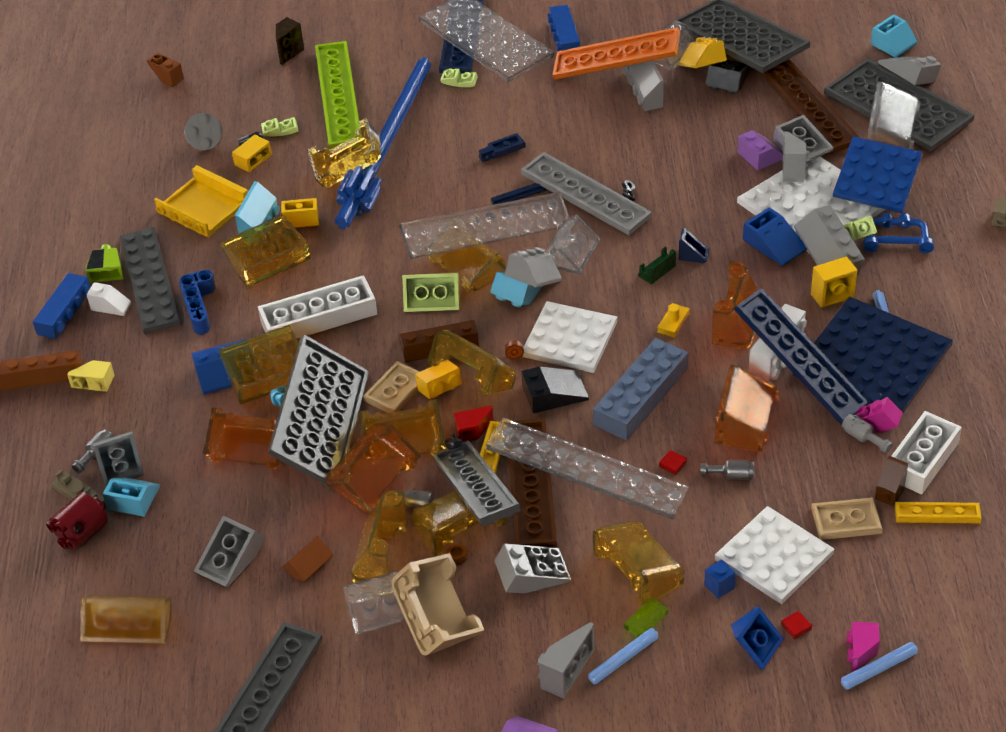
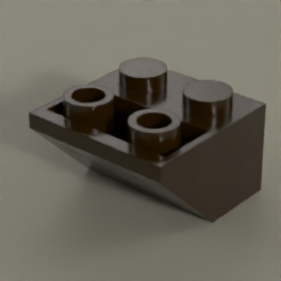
[276,17,304,65]

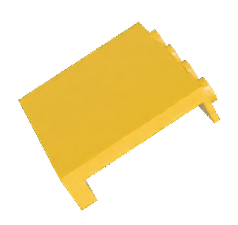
[154,165,248,237]

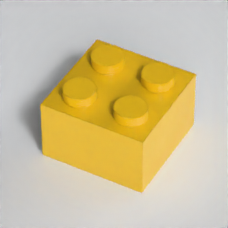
[811,256,858,308]

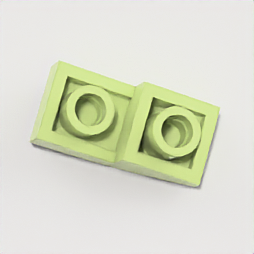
[440,69,478,87]
[261,117,299,137]
[844,215,877,241]

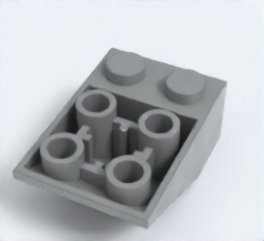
[494,543,571,594]

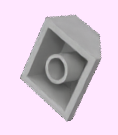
[783,131,810,182]

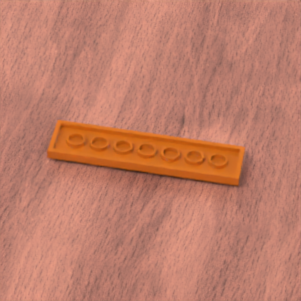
[552,27,680,80]

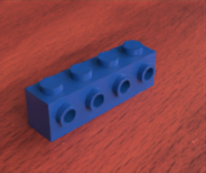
[547,5,580,51]
[33,273,91,339]

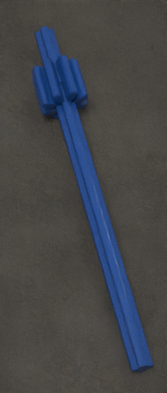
[335,57,432,230]

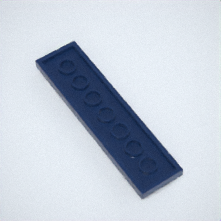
[734,288,868,425]

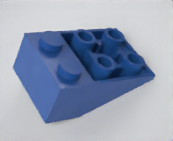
[743,207,807,266]

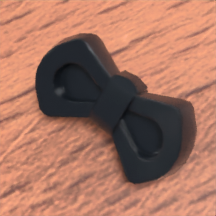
[622,180,636,201]
[444,433,463,449]

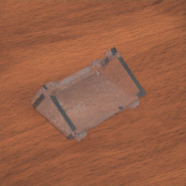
[867,81,921,150]

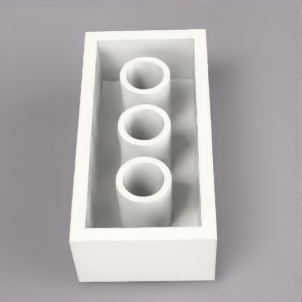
[748,304,807,386]
[892,411,962,495]

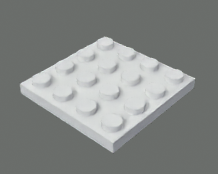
[522,301,617,373]
[715,506,834,605]

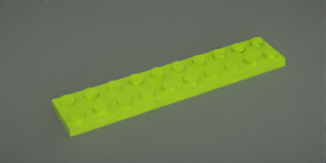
[315,41,363,150]

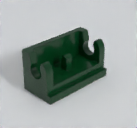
[638,246,676,285]

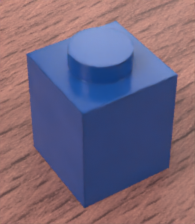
[704,559,735,599]

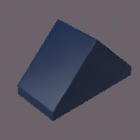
[679,227,710,263]

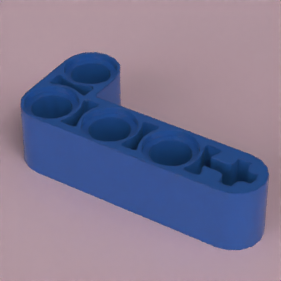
[179,270,216,335]

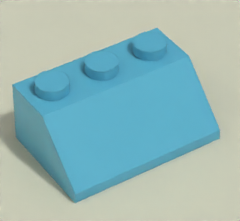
[235,181,280,245]

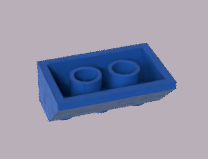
[191,339,259,395]

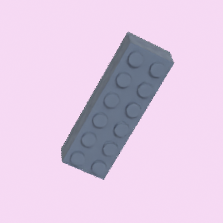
[593,338,689,441]

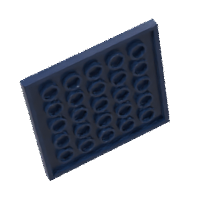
[793,297,953,413]

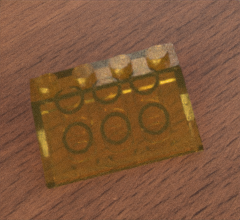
[219,214,311,287]
[218,325,299,405]

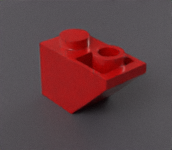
[453,405,494,442]

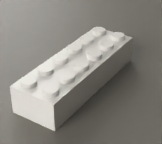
[258,275,377,346]

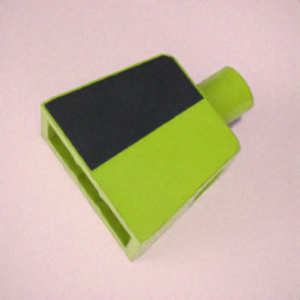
[86,244,124,283]

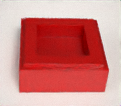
[659,450,687,475]
[781,610,812,639]

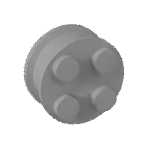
[184,113,222,150]

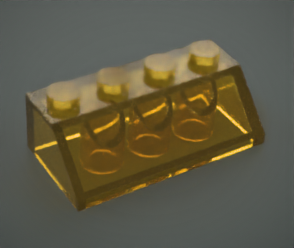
[80,595,172,643]

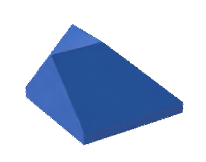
[731,607,784,670]

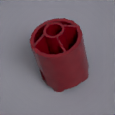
[46,492,108,550]

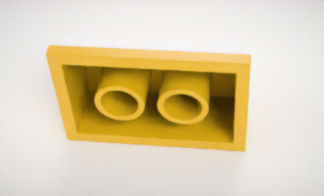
[679,37,727,68]

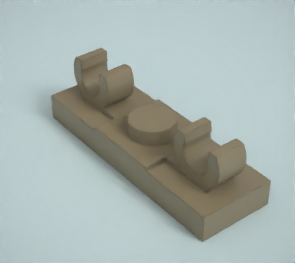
[51,469,105,505]

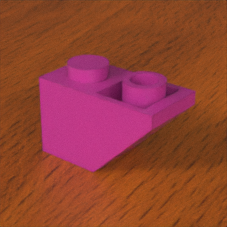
[855,397,903,433]
[846,622,880,671]

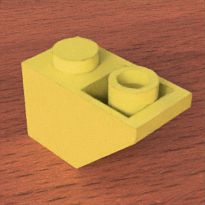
[67,360,115,392]

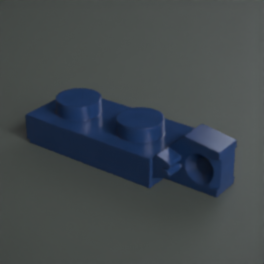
[479,133,526,162]

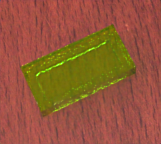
[624,598,668,637]

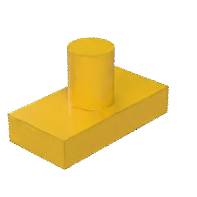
[657,303,690,338]

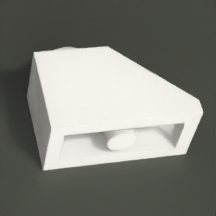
[86,282,132,316]

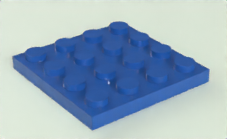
[833,136,922,213]

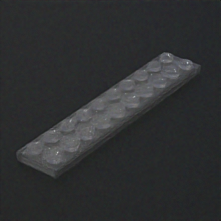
[399,192,572,259]
[486,418,689,520]

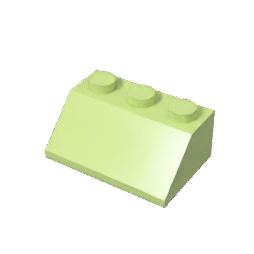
[402,273,460,312]

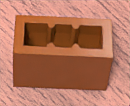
[283,536,334,581]

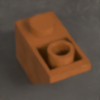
[147,53,184,87]

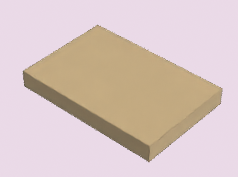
[363,361,419,416]
[811,497,882,540]

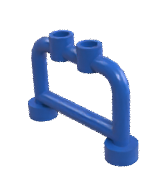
[863,213,934,253]

